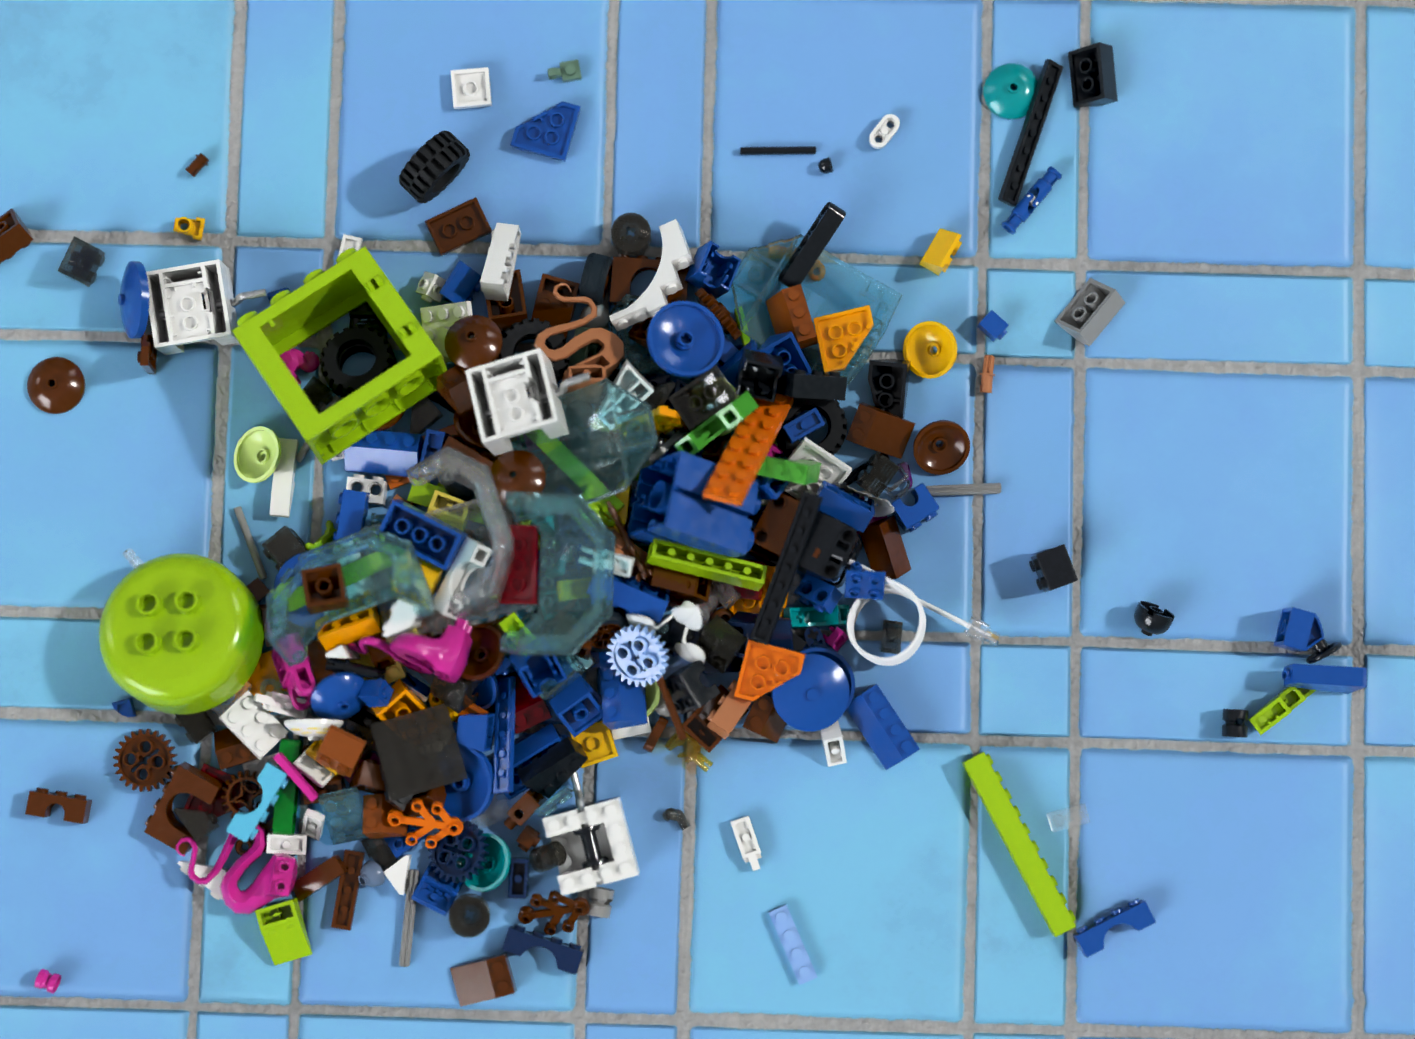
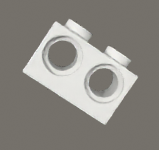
[346,474,388,506]

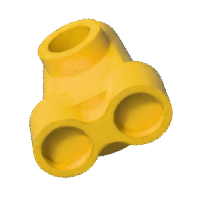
[173,217,205,241]

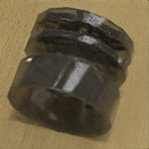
[611,213,651,258]
[449,893,490,938]

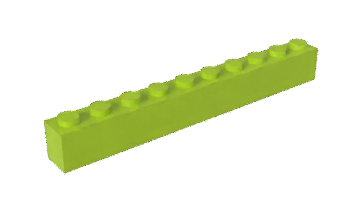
[961,752,1076,937]

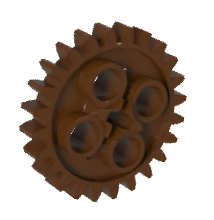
[695,287,742,340]
[113,729,178,792]

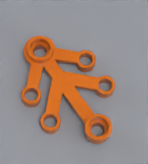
[387,798,463,849]

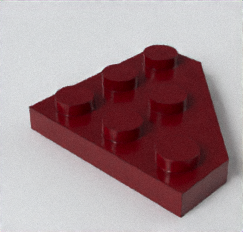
[180,763,258,825]

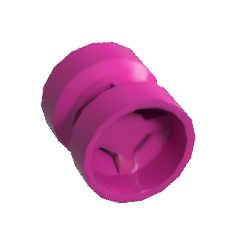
[34,969,62,994]

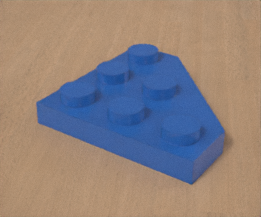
[510,101,581,161]

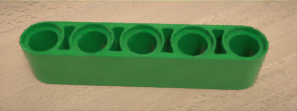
[272,738,303,836]

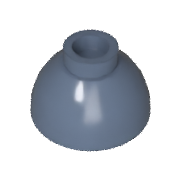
[358,860,385,887]

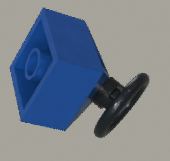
[1273,607,1342,664]

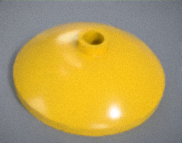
[903,321,957,379]

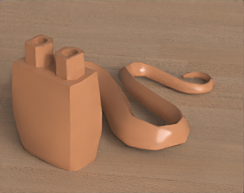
[534,283,625,406]

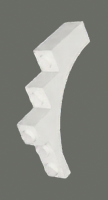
[609,219,694,332]

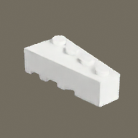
[480,223,521,302]

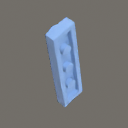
[768,904,817,985]

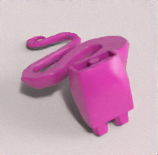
[347,618,473,683]
[176,825,298,914]

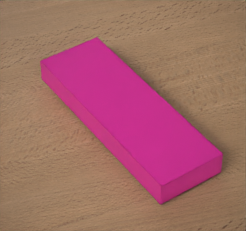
[273,752,319,802]

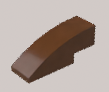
[293,855,348,902]

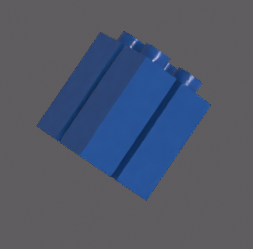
[627,451,762,558]

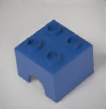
[685,241,741,299]
[891,483,939,533]
[509,636,567,698]

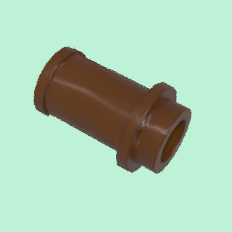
[186,153,209,177]

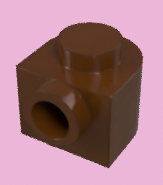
[516,824,541,852]

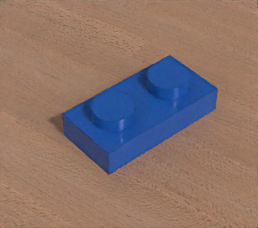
[782,407,826,444]

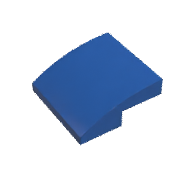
[411,862,463,916]

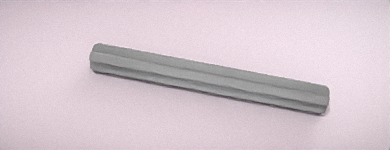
[399,869,419,967]

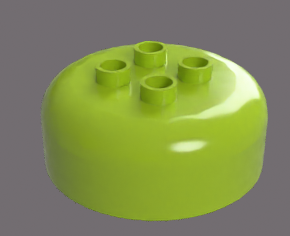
[99,553,264,714]

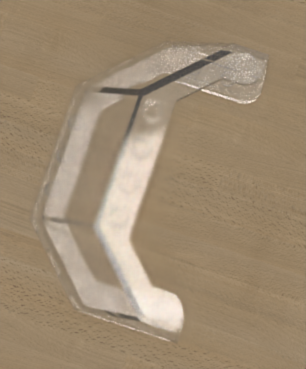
[406,446,514,617]

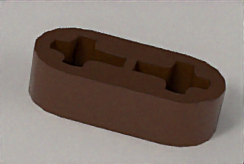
[643,716,669,753]

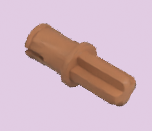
[979,355,995,393]

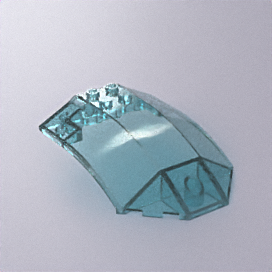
[731,234,902,387]
[504,378,658,522]

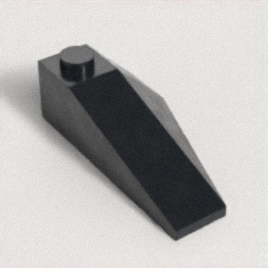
[868,359,911,418]

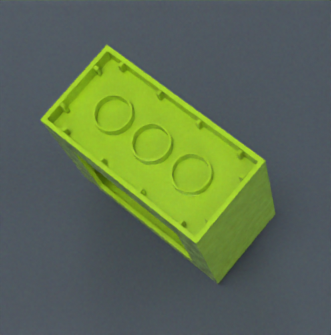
[232,246,448,465]

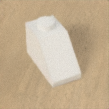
[820,720,847,767]

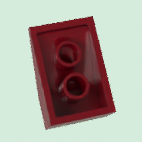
[506,671,553,734]

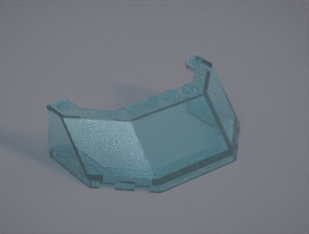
[500,492,615,655]
[266,526,434,667]

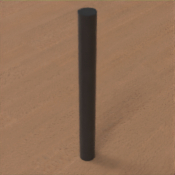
[740,146,816,155]

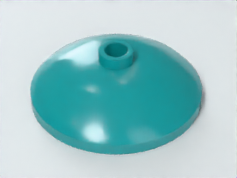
[983,63,1038,120]
[461,833,511,892]

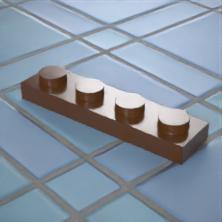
[331,849,365,930]

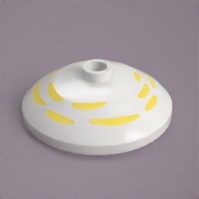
[284,719,344,741]

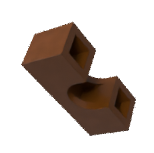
[25,787,92,824]

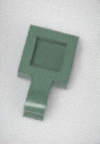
[548,59,582,83]

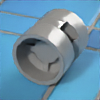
[587,886,615,918]

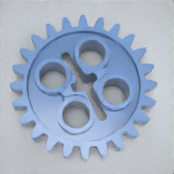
[606,624,669,687]

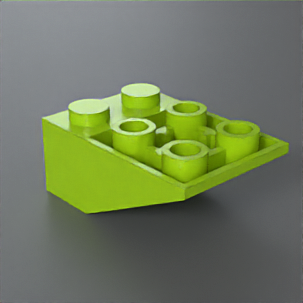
[255,898,313,965]

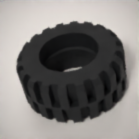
[399,131,470,203]
[495,318,570,392]
[320,326,397,399]
[776,397,847,457]

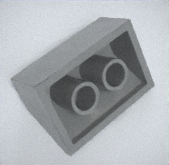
[1055,278,1125,346]

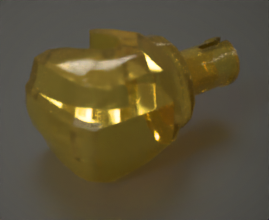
[665,732,713,772]

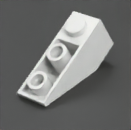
[177,860,241,900]

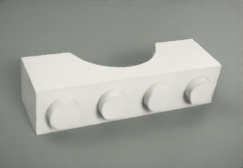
[431,536,492,620]

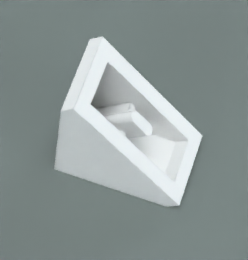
[383,854,412,895]

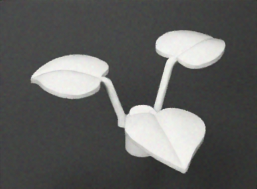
[626,601,706,663]

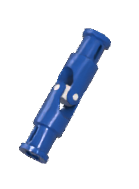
[1001,166,1062,235]

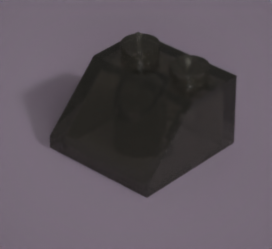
[58,236,105,287]

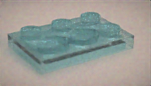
[535,784,574,817]
[319,787,368,845]

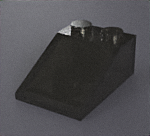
[668,365,738,431]

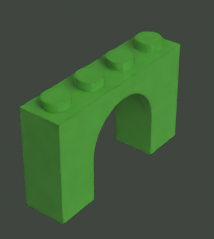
[674,391,759,455]
[757,456,821,485]

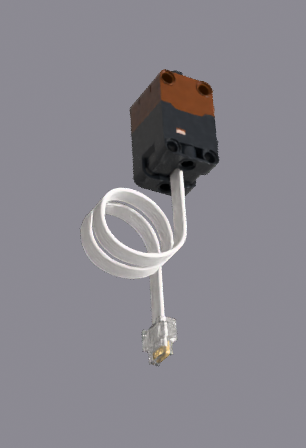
[747,493,1001,666]

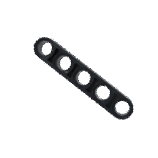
[778,202,846,287]

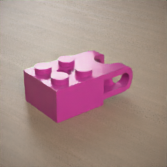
[271,633,316,710]

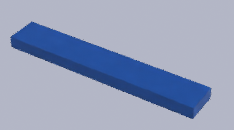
[493,676,516,794]

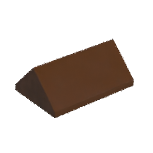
[859,515,911,579]

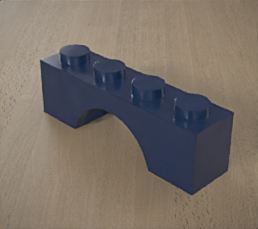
[502,924,584,975]

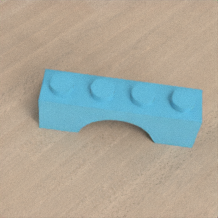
[225,761,290,842]

